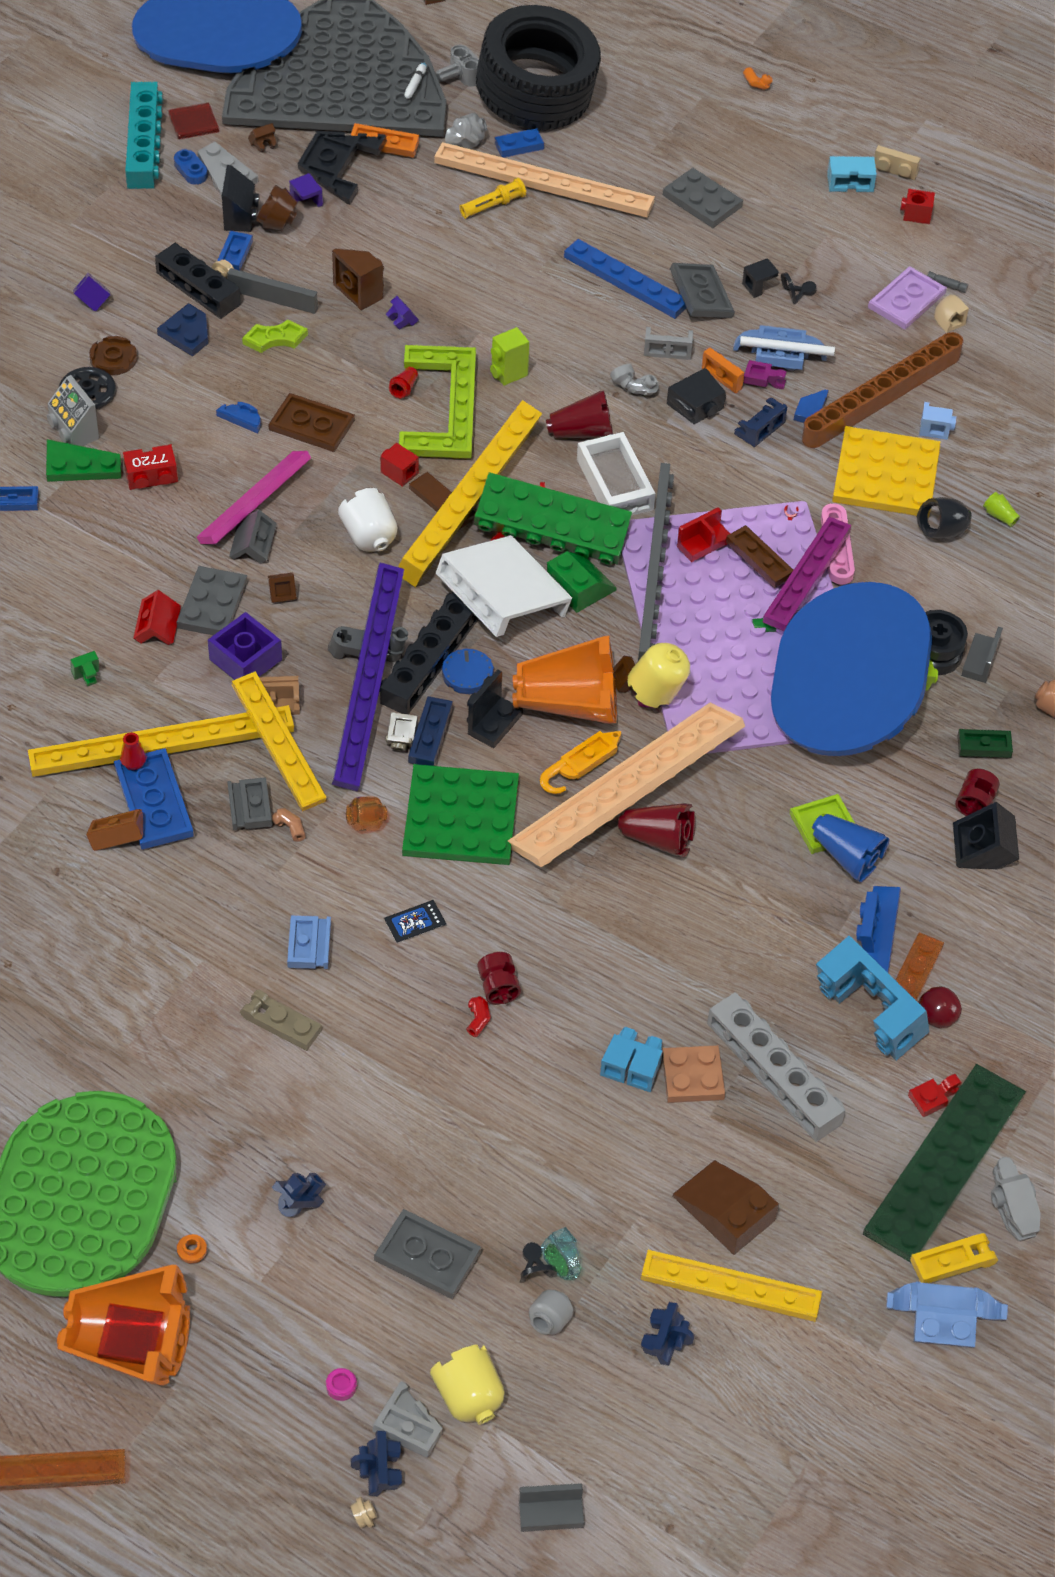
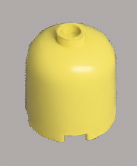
[628,643,690,708]
[430,1344,504,1424]

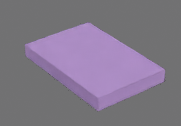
[868,266,947,330]

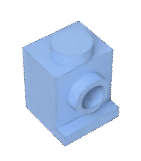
[919,402,956,440]

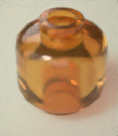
[346,796,387,832]

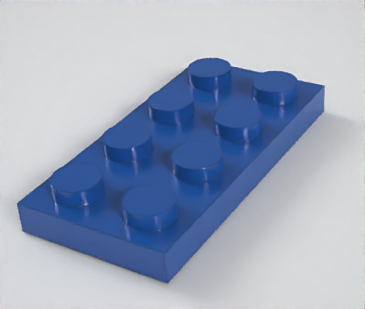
[114,748,194,850]

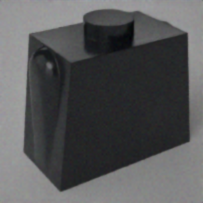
[667,368,727,425]

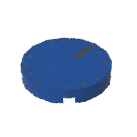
[442,649,494,694]

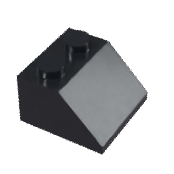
[222,165,260,232]
[953,802,1019,870]

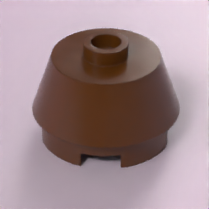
[256,185,298,231]

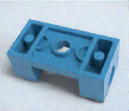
[816,935,930,1061]

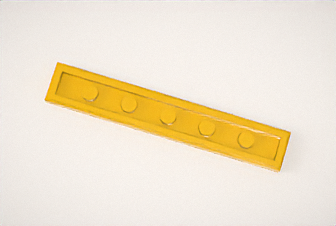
[232,671,327,812]
[641,1249,822,1322]

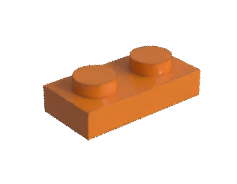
[702,347,744,394]

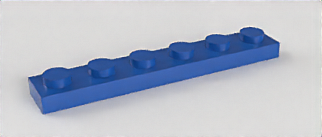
[564,239,687,319]

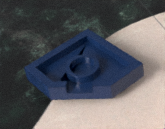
[157,303,209,356]

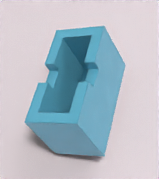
[827,156,877,192]

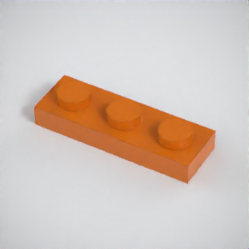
[350,123,419,158]

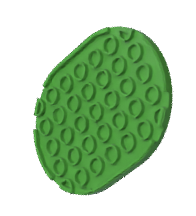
[0,1091,177,1297]

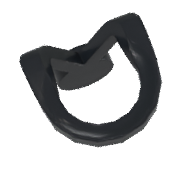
[781,272,817,305]
[519,1242,557,1283]

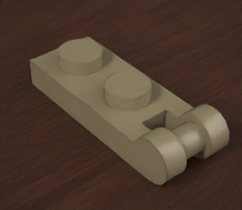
[240,990,322,1051]

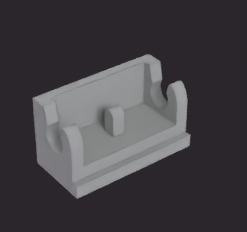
[644,326,693,360]

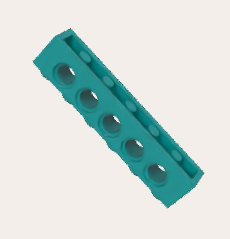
[125,82,163,189]

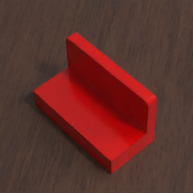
[133,590,181,645]

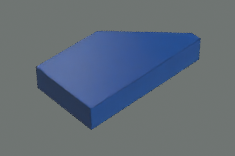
[794,389,829,423]

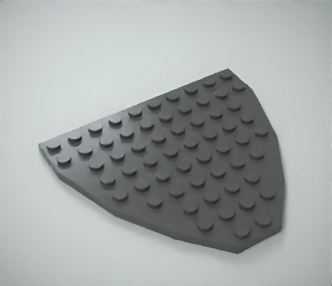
[222,0,446,137]

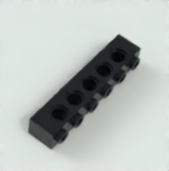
[379,592,479,715]

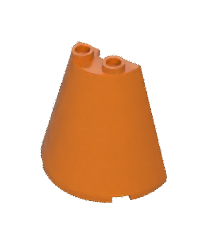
[512,636,617,724]
[57,1265,190,1385]

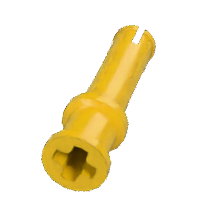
[459,177,526,218]

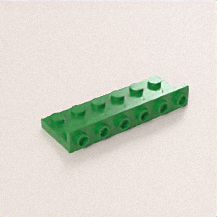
[474,472,632,565]

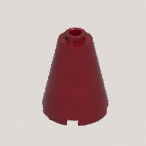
[546,390,613,439]
[618,803,695,857]

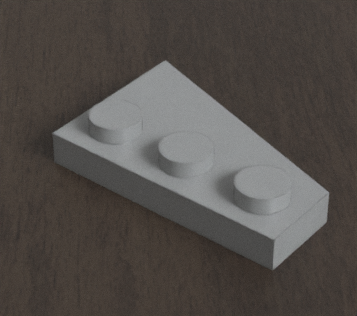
[197,141,258,199]

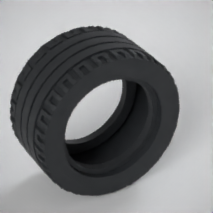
[476,5,601,130]

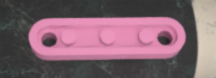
[821,503,855,585]

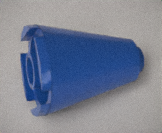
[812,814,890,882]

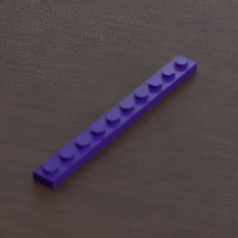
[332,562,404,791]

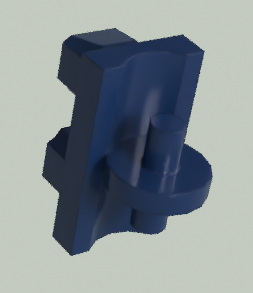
[272,1173,326,1217]
[641,1302,695,1366]
[350,1430,402,1497]

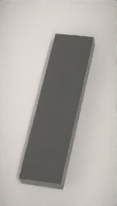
[227,268,318,314]

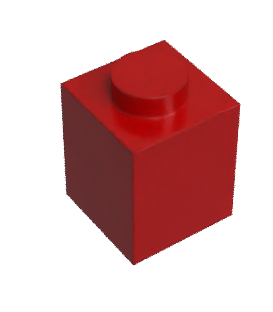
[380,442,419,487]

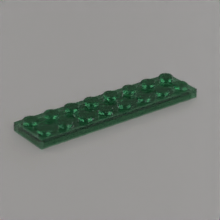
[862,1063,1026,1263]

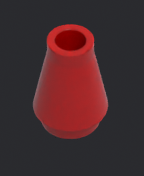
[389,367,418,398]
[120,732,147,770]

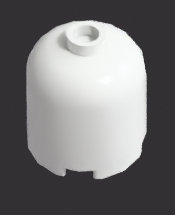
[338,488,398,552]

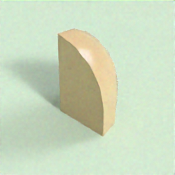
[935,294,969,333]

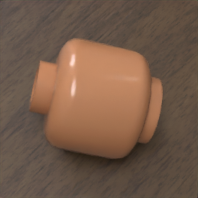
[1034,680,1055,718]

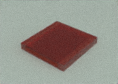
[168,102,219,140]
[97,1303,163,1365]

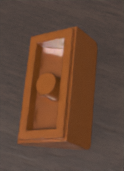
[86,809,143,851]

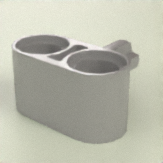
[436,45,479,87]

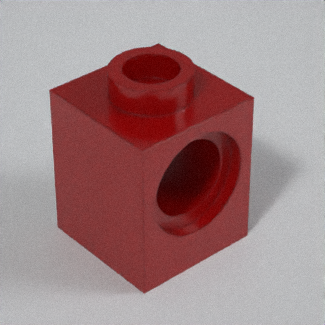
[900,189,935,225]

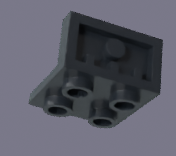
[467,669,523,749]

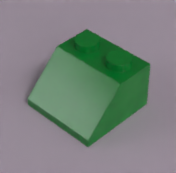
[547,551,617,613]

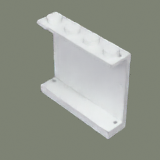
[436,535,572,637]

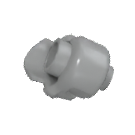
[445,113,487,149]

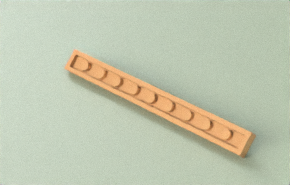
[434,142,655,218]

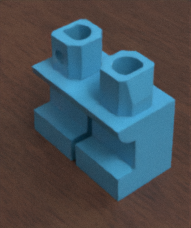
[600,1027,663,1093]

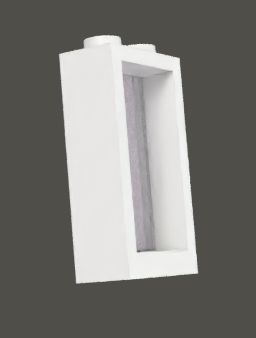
[577,432,655,516]

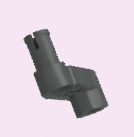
[328,626,409,662]

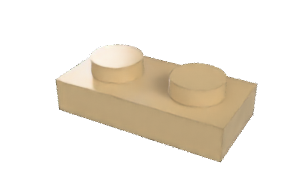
[874,145,920,180]

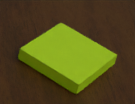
[789,794,855,854]

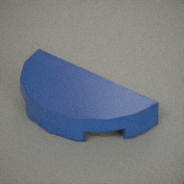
[216,402,261,434]

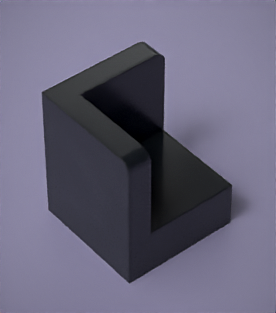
[742,258,779,298]

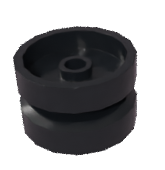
[925,610,968,675]

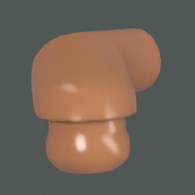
[272,808,306,842]

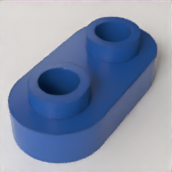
[174,149,207,185]

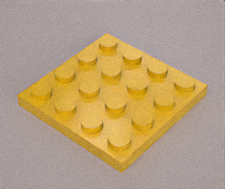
[832,426,941,518]

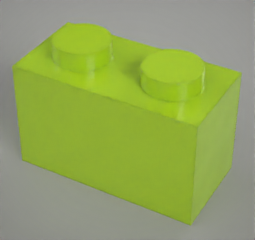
[490,327,529,386]

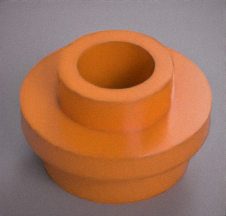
[177,1234,207,1264]

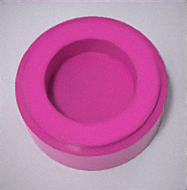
[326,1368,357,1401]

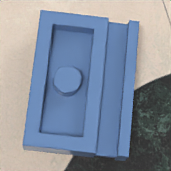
[287,915,331,969]

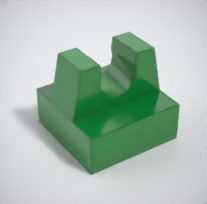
[70,651,99,687]

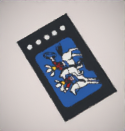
[384,900,447,943]

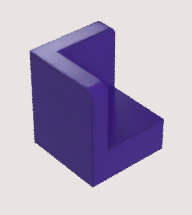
[289,173,323,207]
[73,272,111,311]

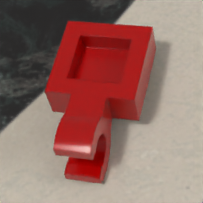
[908,1074,962,1118]

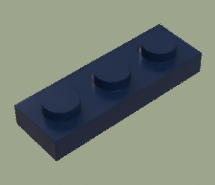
[408,696,453,766]

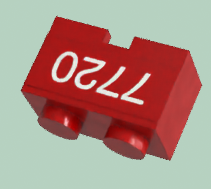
[123,444,178,490]

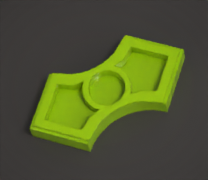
[242,320,308,353]

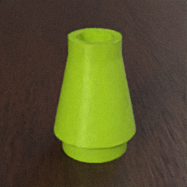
[983,492,1020,527]

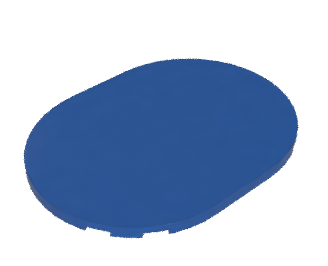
[132,0,302,73]
[771,582,932,756]

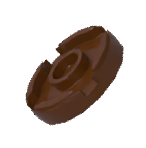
[89,336,137,375]

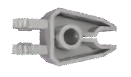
[991,1156,1040,1241]

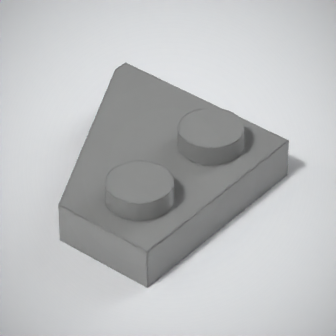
[373,1381,442,1458]

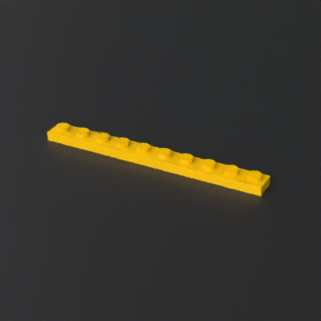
[28,705,294,777]

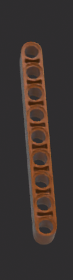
[802,332,964,448]

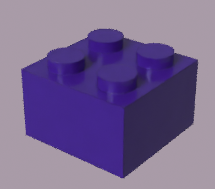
[208,612,282,680]

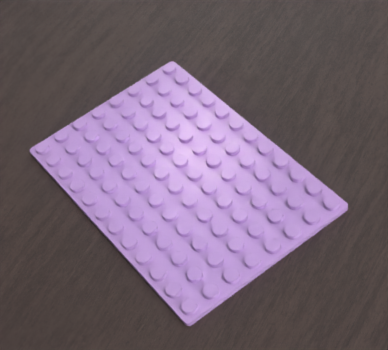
[621,501,833,754]

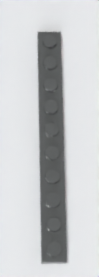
[638,463,674,661]

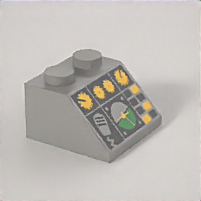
[47,375,99,446]

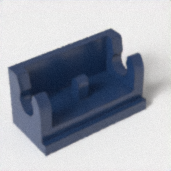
[734,398,788,447]

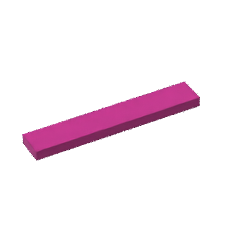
[196,451,311,544]

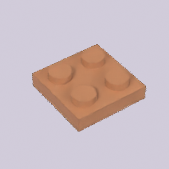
[662,1045,725,1103]

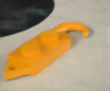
[539,731,622,794]

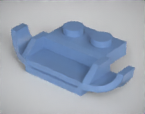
[733,325,827,370]
[887,1282,1008,1348]

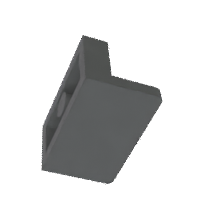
[229,509,277,564]
[961,626,1003,683]
[519,1483,584,1532]

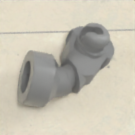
[610,364,659,396]

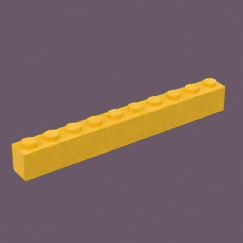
[398,400,542,587]

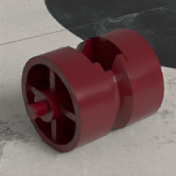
[955,768,1000,816]
[477,952,521,1005]

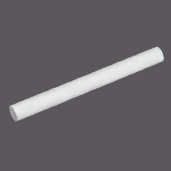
[740,336,835,356]

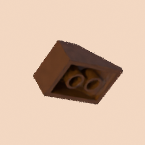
[673,1160,779,1255]

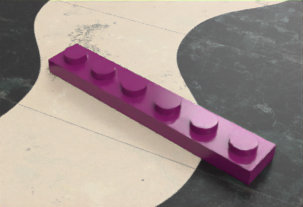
[763,516,851,631]

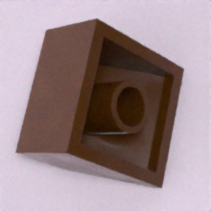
[332,248,384,311]

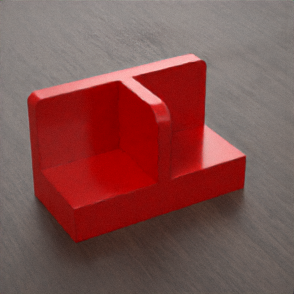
[677,507,730,562]

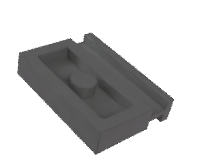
[227,777,272,830]

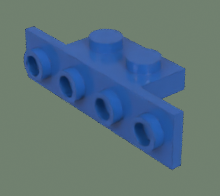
[856,886,901,973]

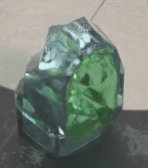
[541,1227,582,1280]

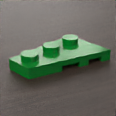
[46,439,121,482]

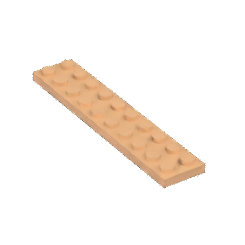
[508,702,745,867]

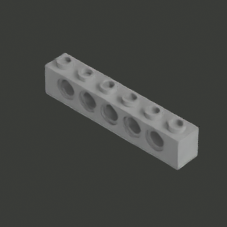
[707,992,845,1142]

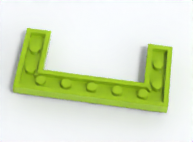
[399,345,476,458]

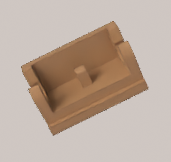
[259,676,300,715]

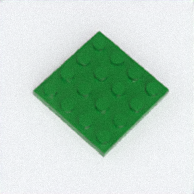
[402,764,519,865]

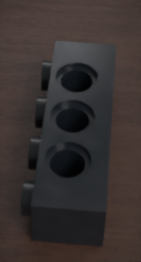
[155,243,241,319]

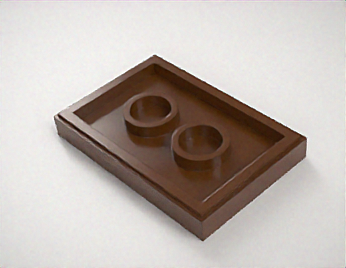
[268,393,355,452]

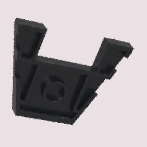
[297,131,387,205]

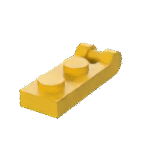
[910,1233,998,1283]

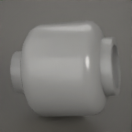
[529,1289,573,1335]

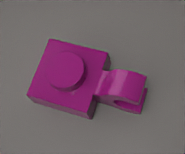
[743,360,787,389]

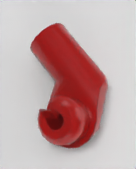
[466,996,491,1037]

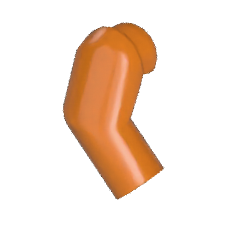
[743,67,773,90]

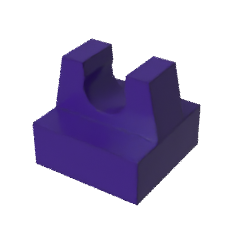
[386,296,419,330]

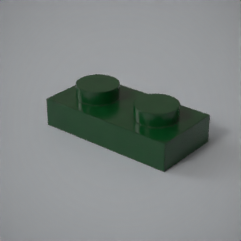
[957,729,1013,758]

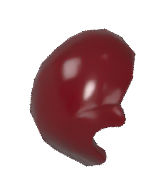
[918,986,962,1028]

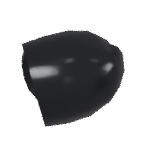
[916,497,972,539]

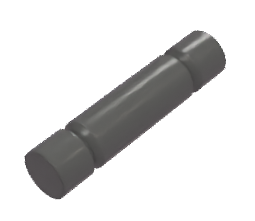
[927,271,969,293]

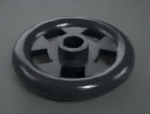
[59,367,116,410]

